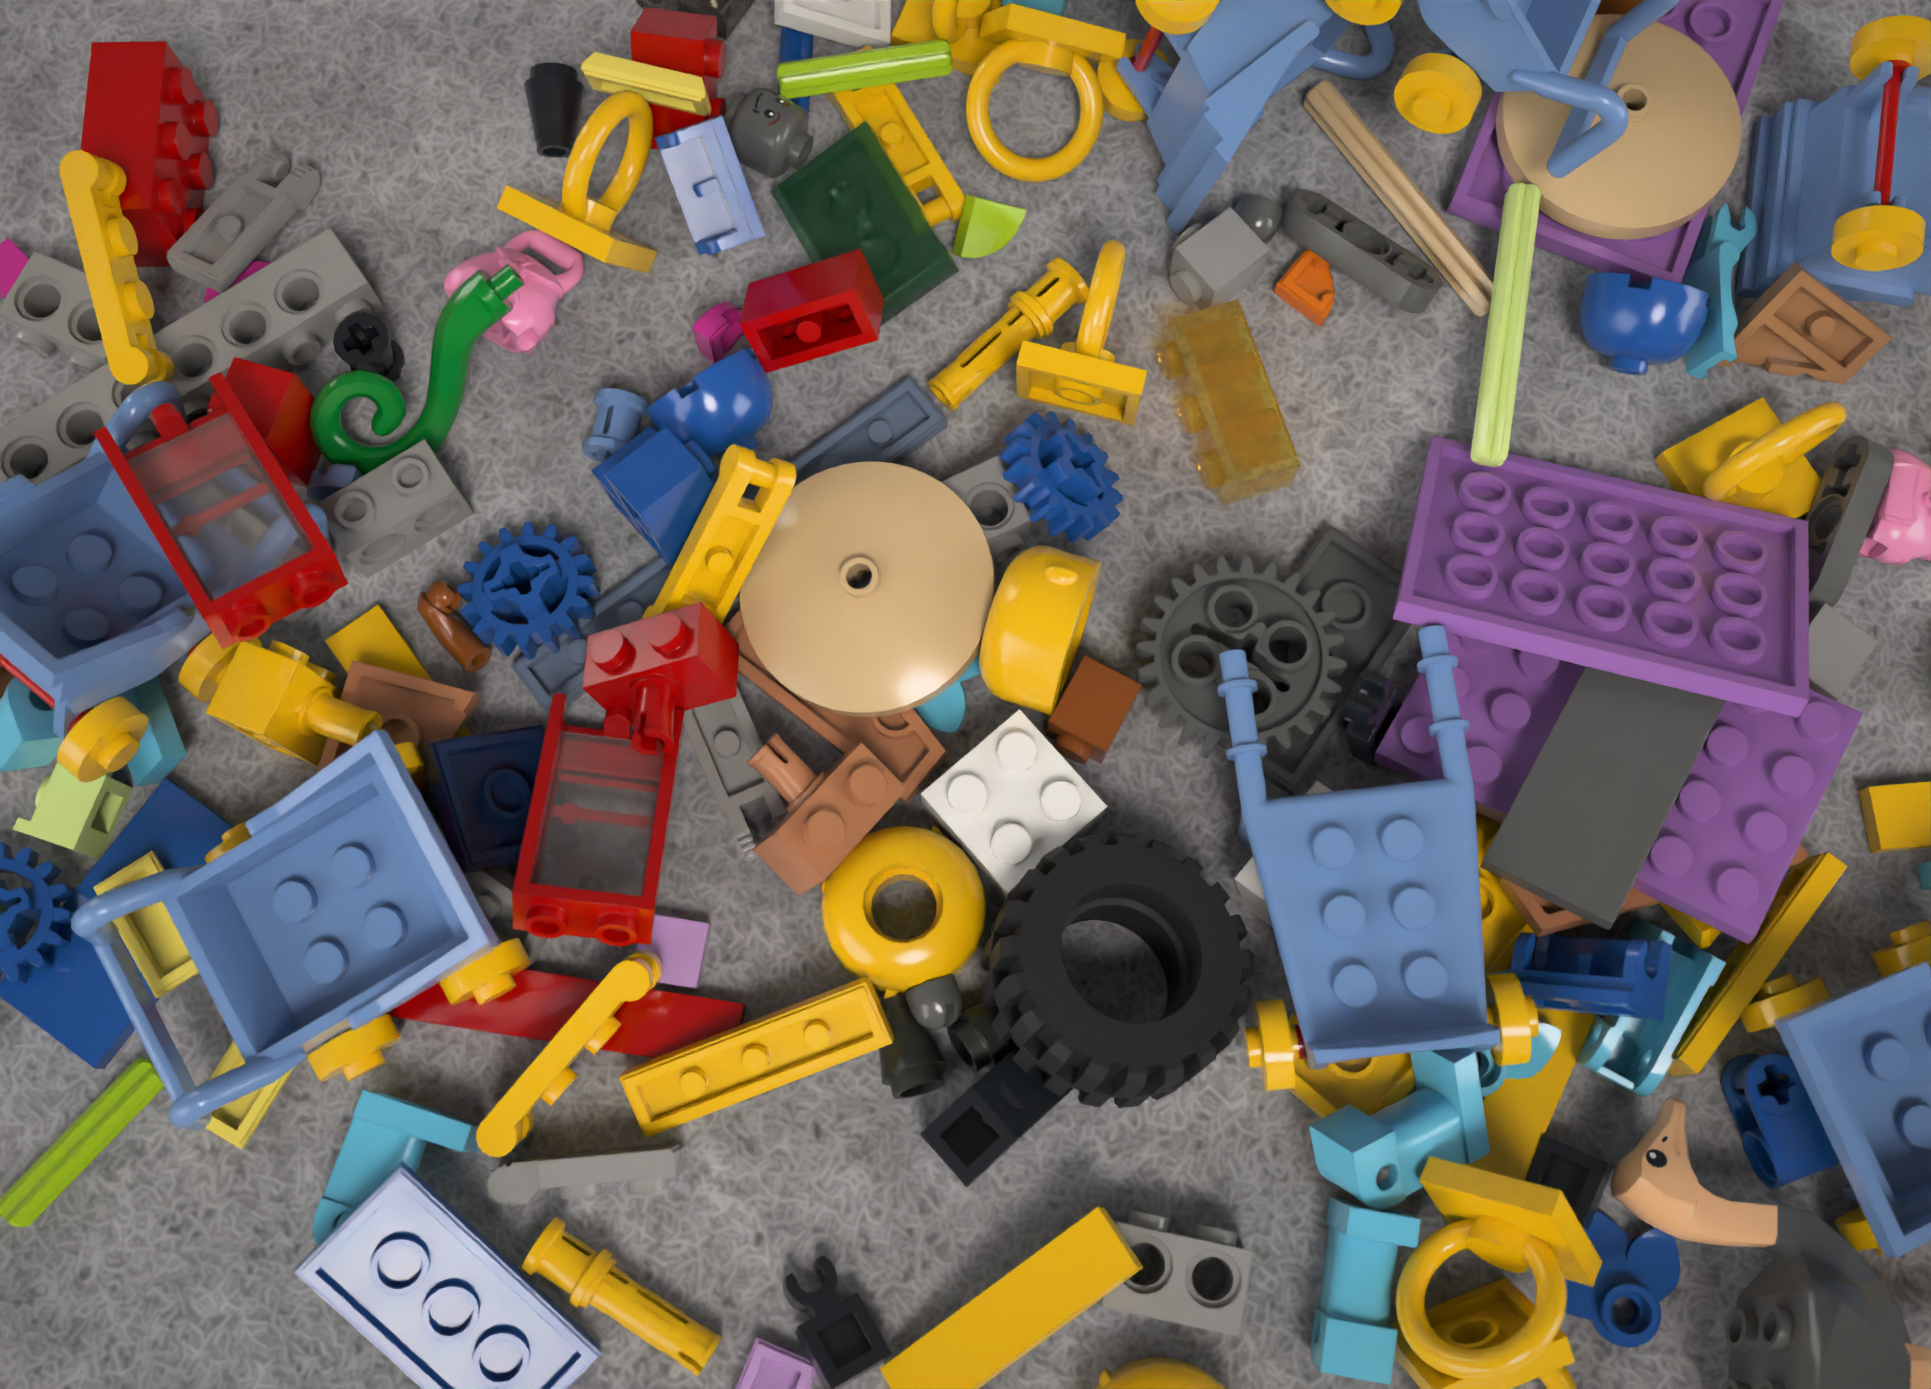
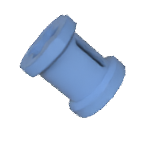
[581,388,650,463]

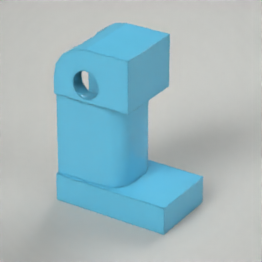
[0,676,187,787]
[1577,916,1726,1097]
[1309,1048,1490,1210]
[312,1090,480,1245]
[1310,1196,1421,1385]

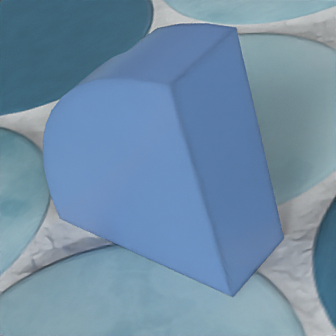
[307,464,363,500]

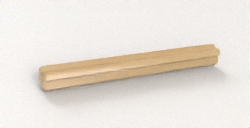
[1303,80,1494,317]

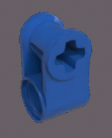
[1720,1053,1839,1190]

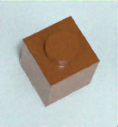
[1045,655,1142,764]

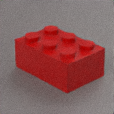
[80,41,218,267]

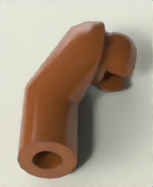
[417,579,491,672]

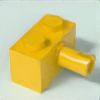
[205,640,382,767]

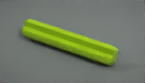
[777,39,952,99]
[0,1057,164,1228]

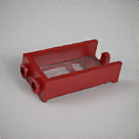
[93,372,348,649]
[512,693,684,946]

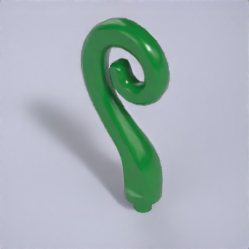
[309,264,525,476]

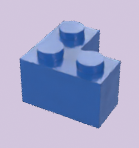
[591,425,717,569]

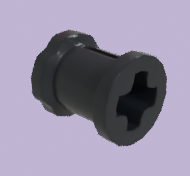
[333,313,405,383]

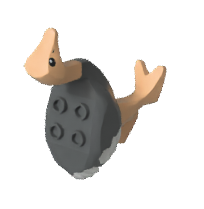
[1610,1097,1931,1389]

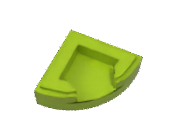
[952,194,1027,258]

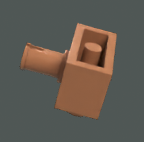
[747,733,907,896]

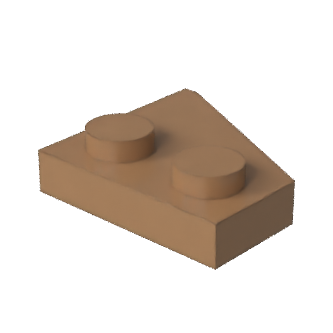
[1718,261,1892,384]

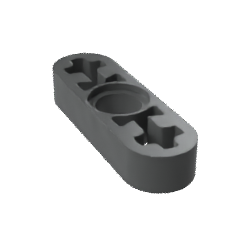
[1280,190,1442,313]
[1806,435,1894,613]

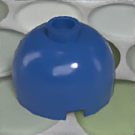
[1579,273,1711,376]
[645,347,773,458]

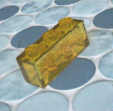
[1157,299,1301,506]

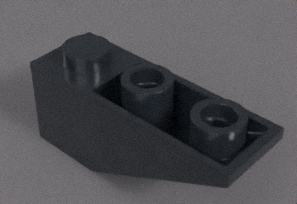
[920,1047,1074,1188]

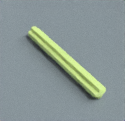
[1470,182,1541,467]

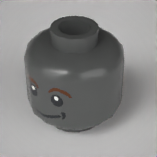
[724,87,814,178]

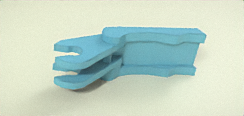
[1683,203,1758,380]

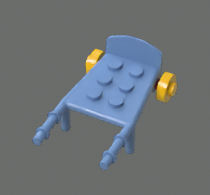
[1217,625,1539,1091]

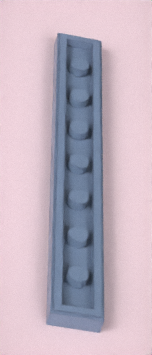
[510,376,948,716]

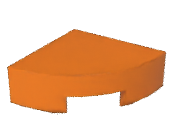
[1273,248,1335,327]

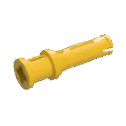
[927,257,1089,412]
[521,1216,723,1377]

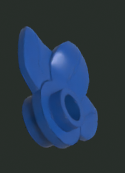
[1565,1210,1680,1347]

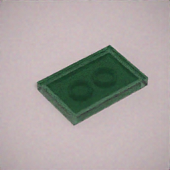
[770,121,960,326]

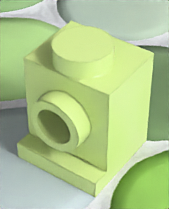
[13,761,133,859]

